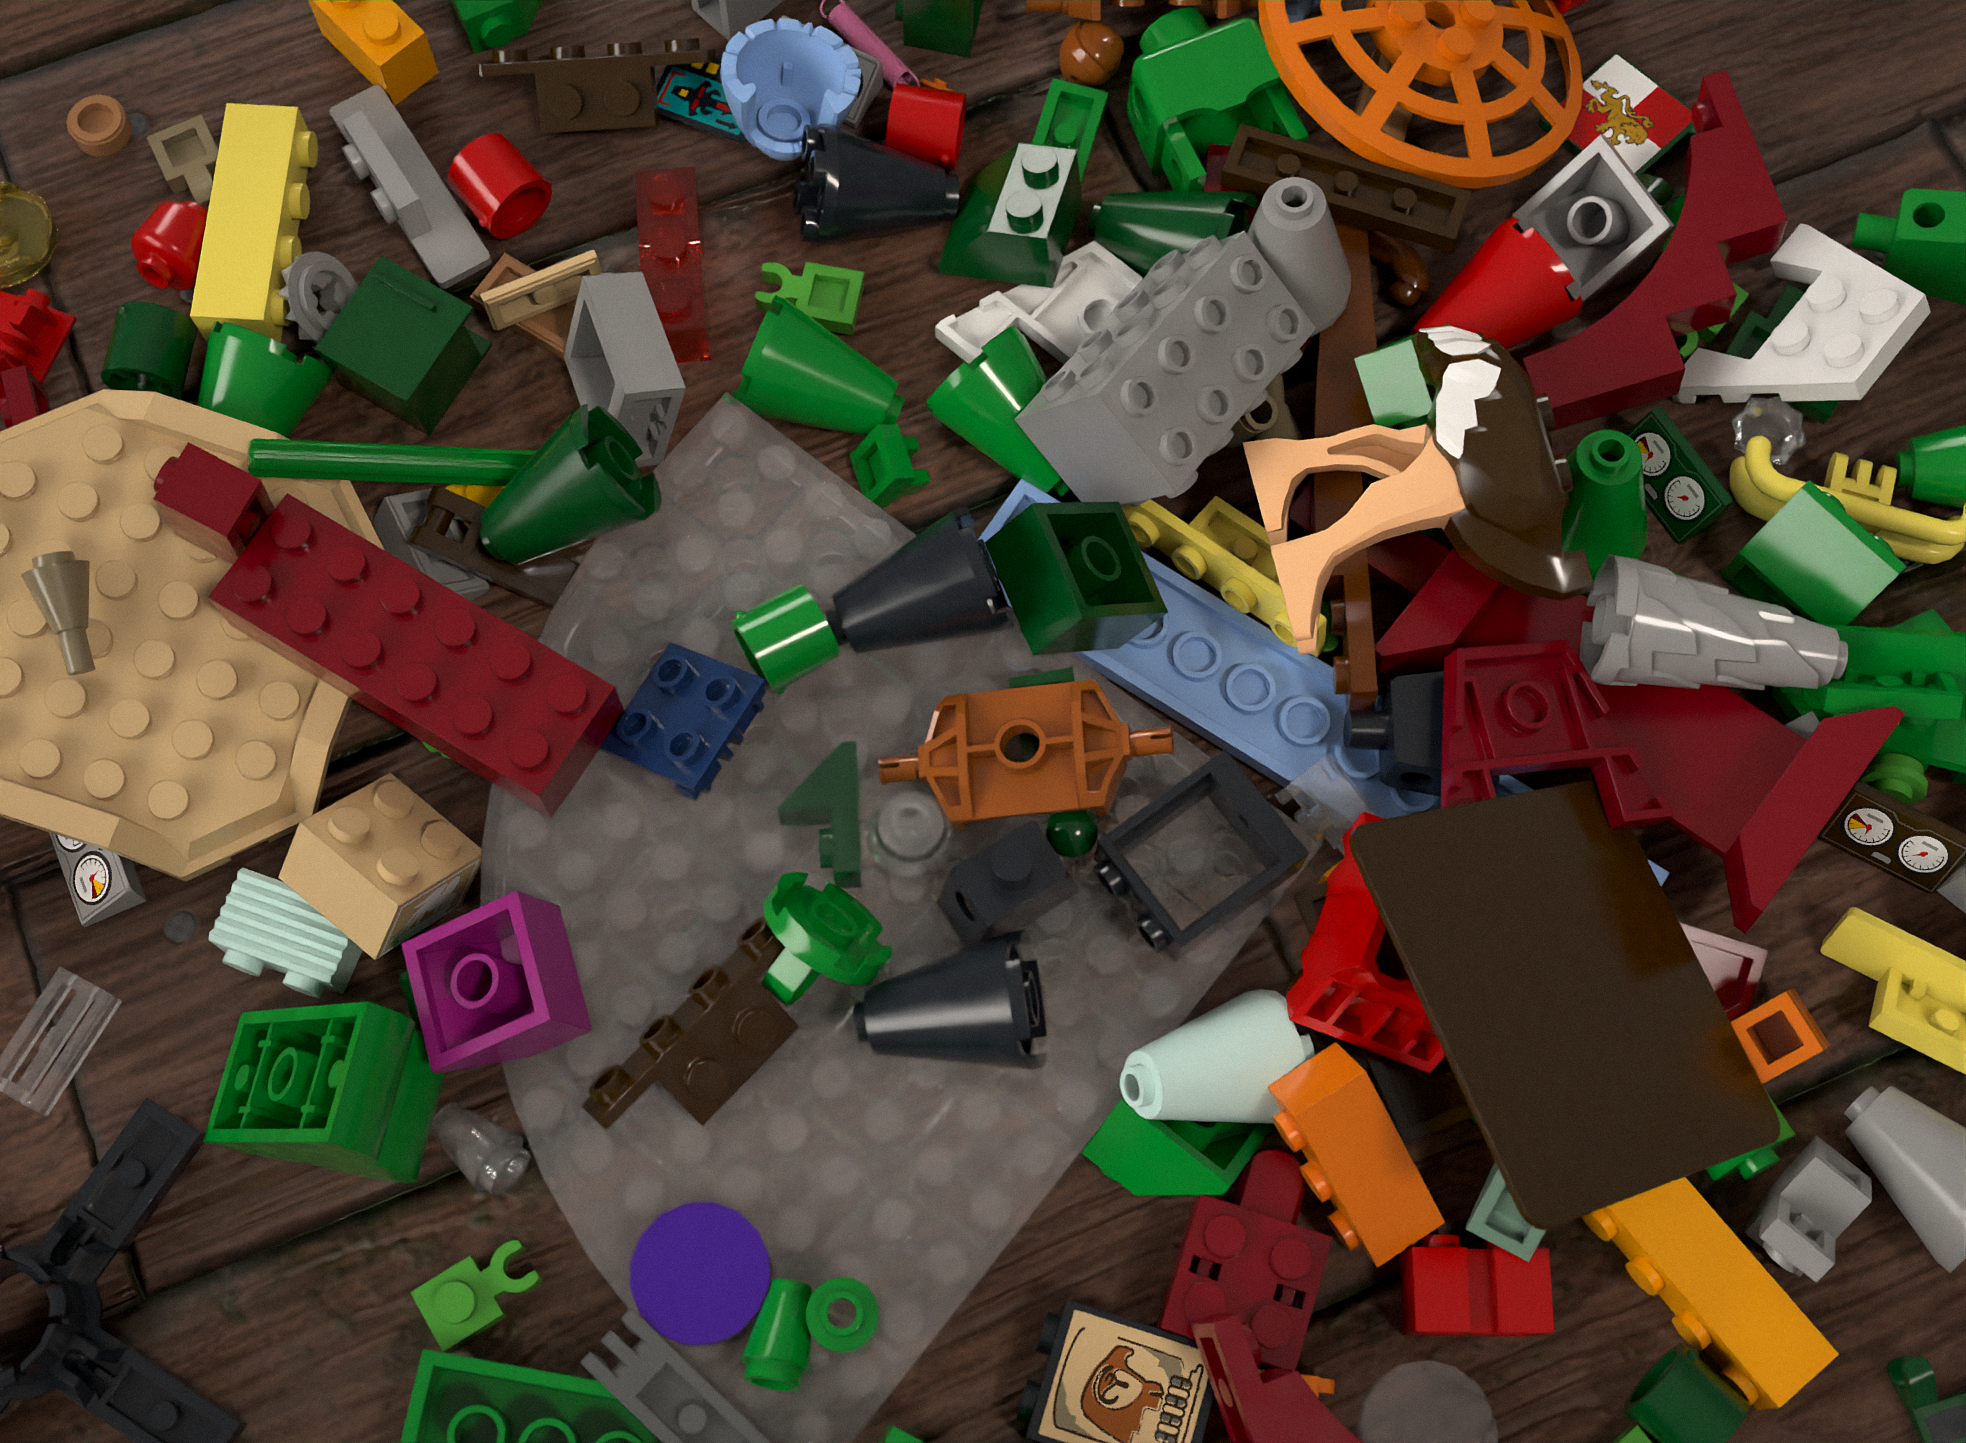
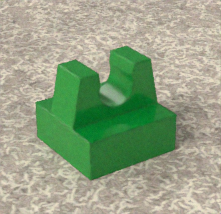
[849,424,931,508]

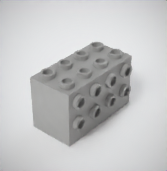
[1014,231,1316,507]

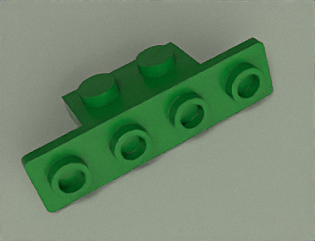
[1815,624,1966,725]

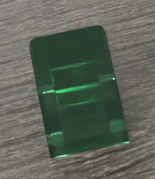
[777,741,862,888]

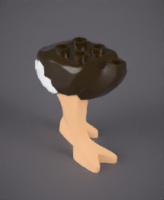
[1243,326,1594,655]

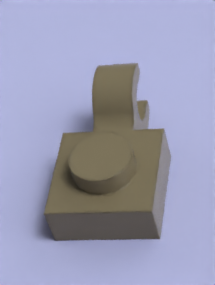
[146,114,219,210]

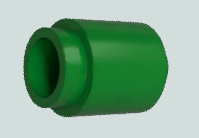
[806,1277,880,1356]

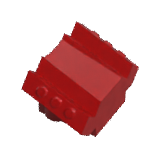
[1286,811,1446,1073]

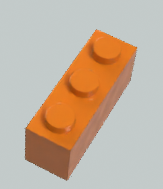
[1267,1042,1445,1267]

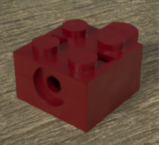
[1155,1150,1333,1371]

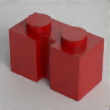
[1399,1235,1554,1337]

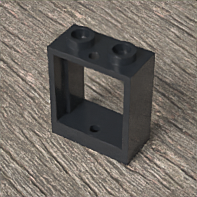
[1093,749,1310,963]

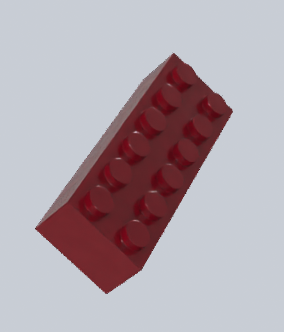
[208,493,624,819]

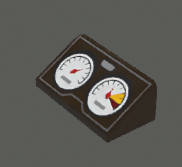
[1818,781,1966,894]

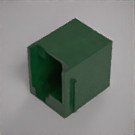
[315,256,493,436]

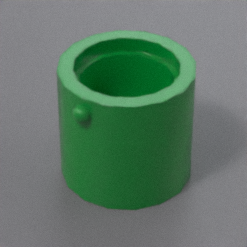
[730,583,841,694]

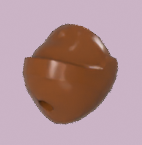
[1059,20,1124,87]

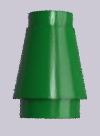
[740,1279,813,1392]

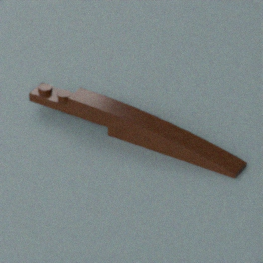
[1311,149,1382,711]

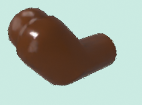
[1368,231,1431,307]

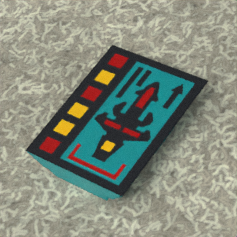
[656,57,747,143]

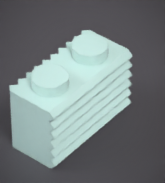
[209,867,363,998]

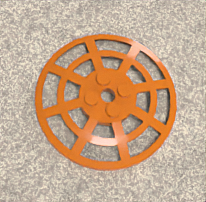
[1258,0,1583,189]

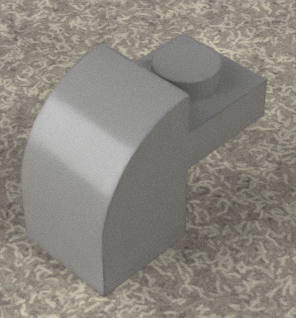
[1744,1136,1872,1283]

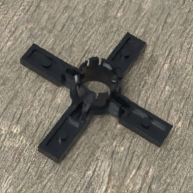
[0,1097,248,1443]

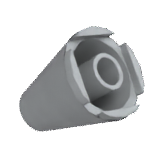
[1247,177,1351,337]
[1844,1086,1966,1273]

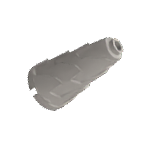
[1580,554,1848,690]

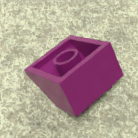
[401,891,593,1073]

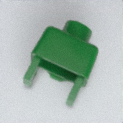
[1127,7,1309,192]

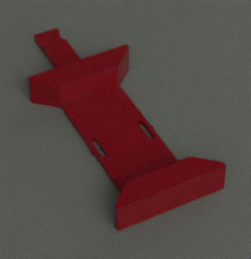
[1289,473,1905,934]

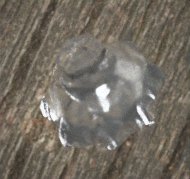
[1731,396,1806,466]

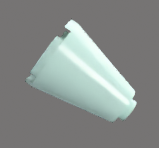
[1120,989,1315,1123]

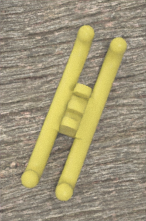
[1729,436,1966,564]

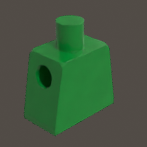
[1850,188,1966,305]

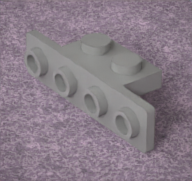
[329,85,492,289]

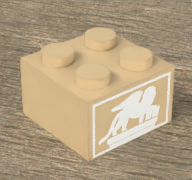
[278,773,485,960]

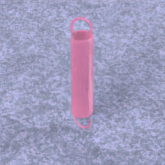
[819,0,920,89]

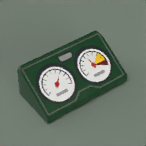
[1626,406,1733,545]

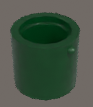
[101,301,198,400]
[1624,1343,1750,1443]

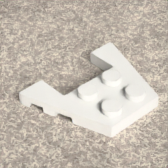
[1672,224,1931,404]
[935,241,1143,365]

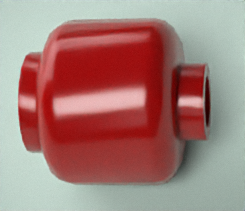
[131,201,208,291]

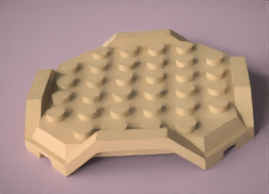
[0,389,384,882]

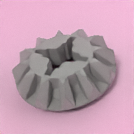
[278,251,358,346]

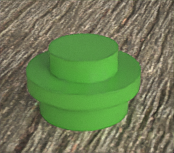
[1860,753,1928,805]

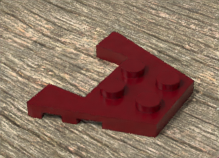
[1441,639,1674,830]

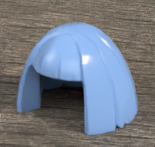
[720,18,861,161]

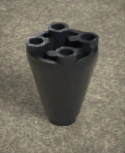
[793,123,960,246]

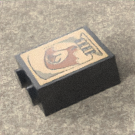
[1016,1299,1215,1443]

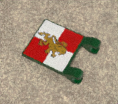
[1538,52,1697,213]

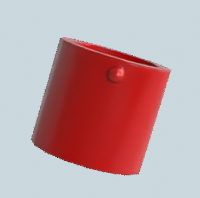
[886,83,967,171]
[447,133,553,239]

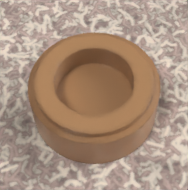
[67,95,132,156]

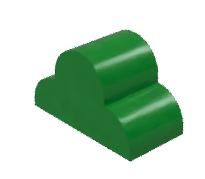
[203,1001,446,1183]

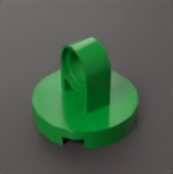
[761,871,893,1007]

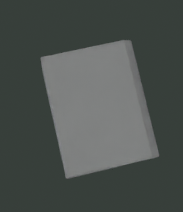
[1512,134,1675,305]

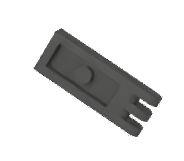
[580,1308,770,1443]

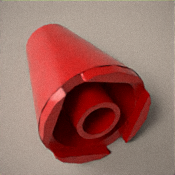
[1410,217,1583,350]

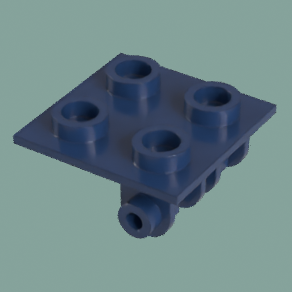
[600,642,768,801]

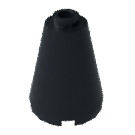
[825,506,1014,654]
[854,929,1047,1070]

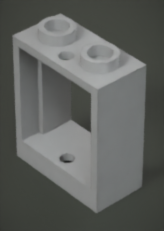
[563,271,686,467]

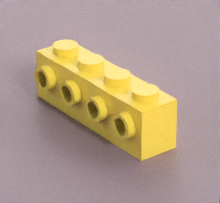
[190,103,318,344]

